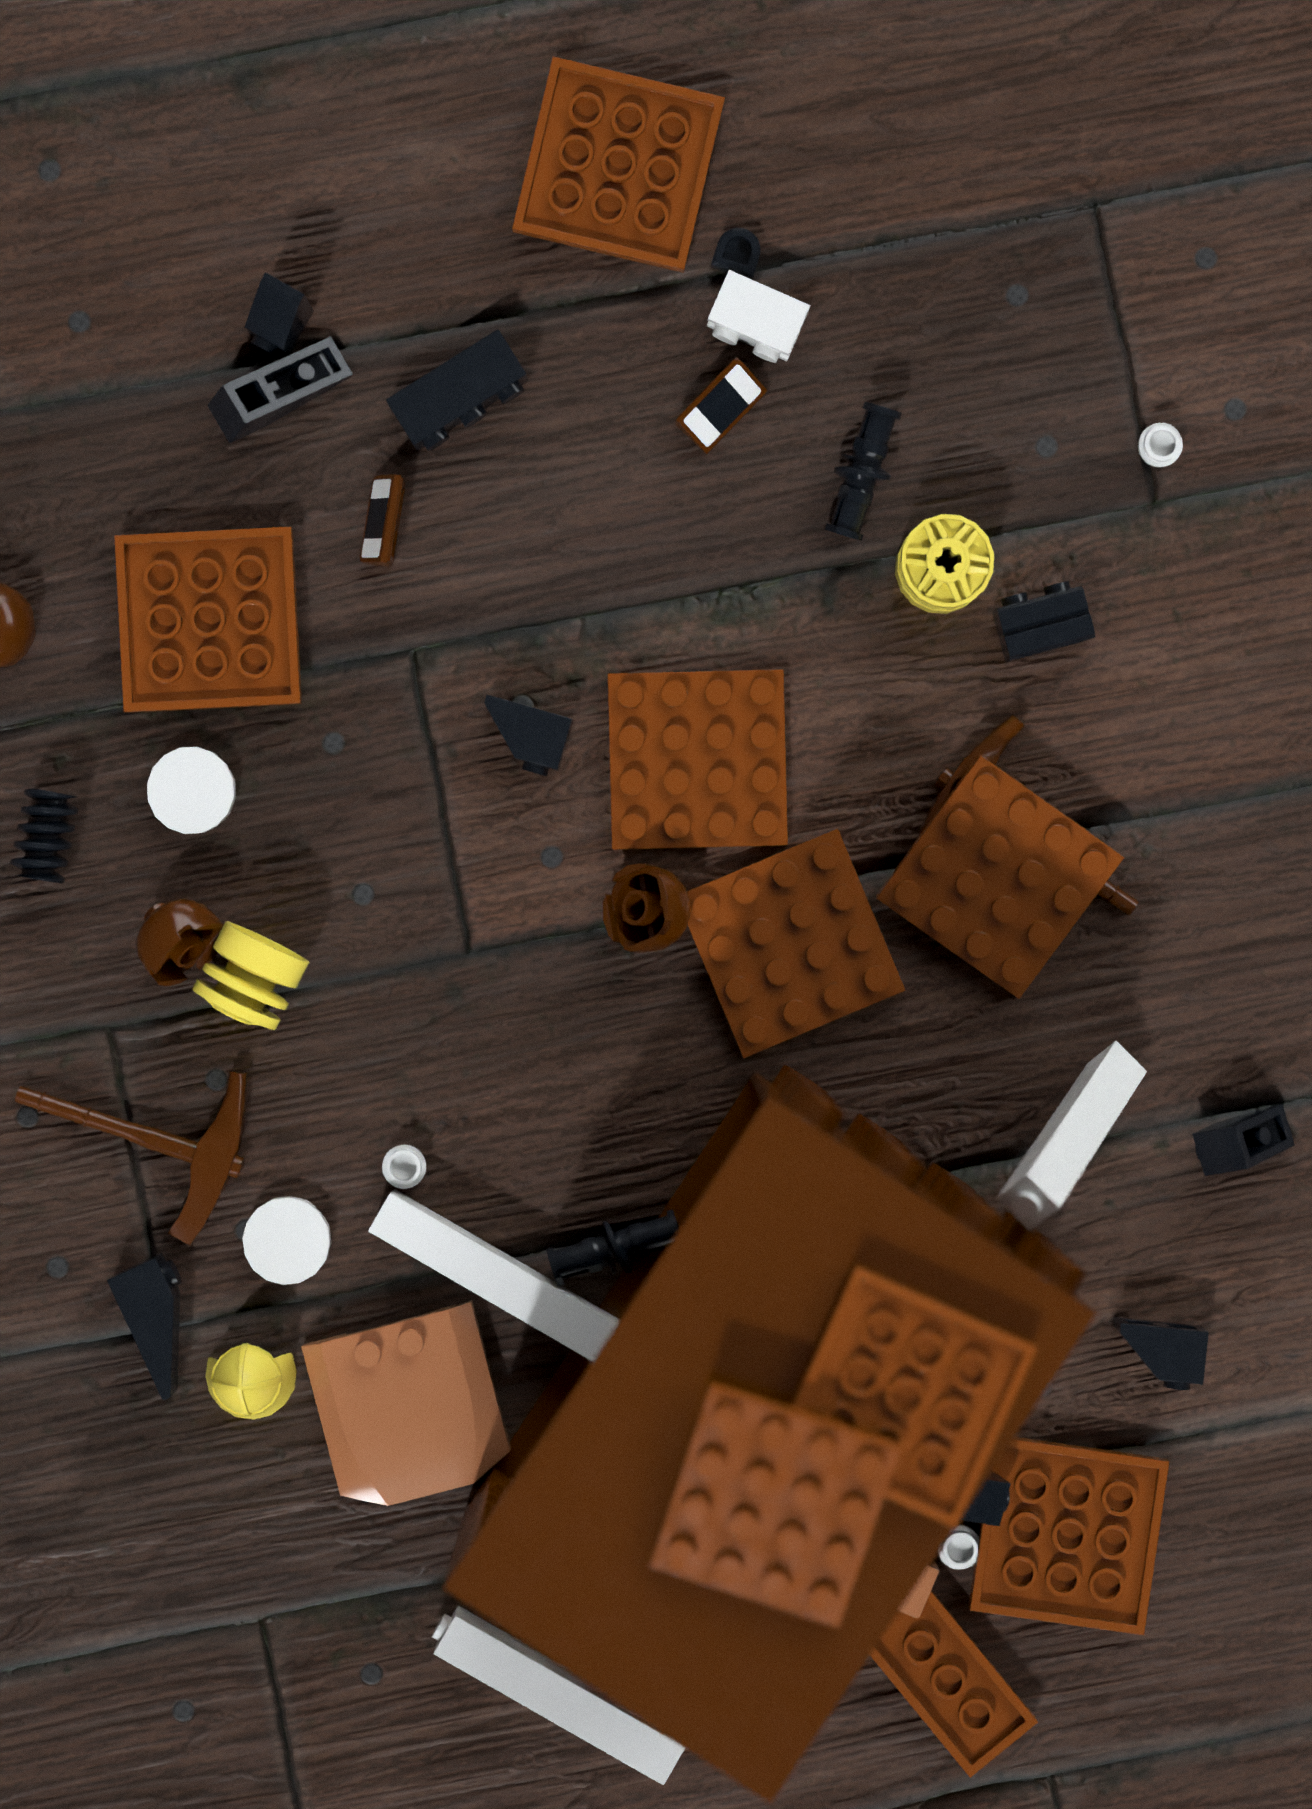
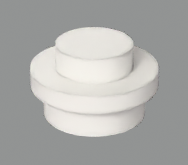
[1138,423,1183,467]
[382,1144,426,1189]
[938,1525,979,1570]

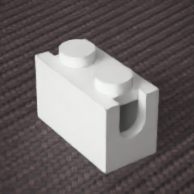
[707,270,810,363]

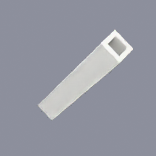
[997,1041,1147,1231]
[368,1189,620,1361]
[432,1606,685,1785]

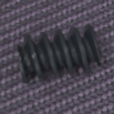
[10,788,79,884]

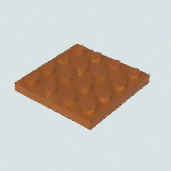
[512,56,725,273]
[114,527,302,713]
[608,669,788,850]
[876,754,1124,999]
[687,828,905,1058]
[791,1264,1037,1528]
[650,1381,901,1628]
[968,1437,1169,1635]

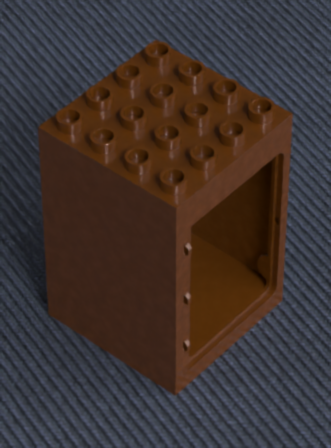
[443,1064,1097,1804]

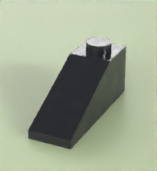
[207,336,353,443]
[107,1253,182,1400]

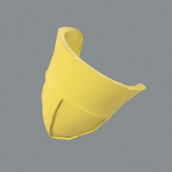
[205,1343,297,1420]

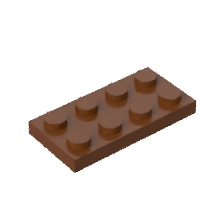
[870,1590,1038,1778]

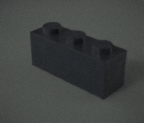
[386,329,528,451]

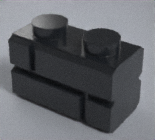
[993,581,1095,662]

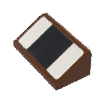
[675,357,768,455]
[360,474,406,568]

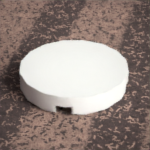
[147,747,236,834]
[242,1196,332,1285]

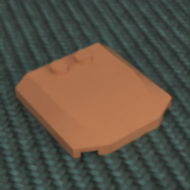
[301,1300,511,1506]

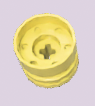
[895,514,994,614]
[192,921,309,1030]

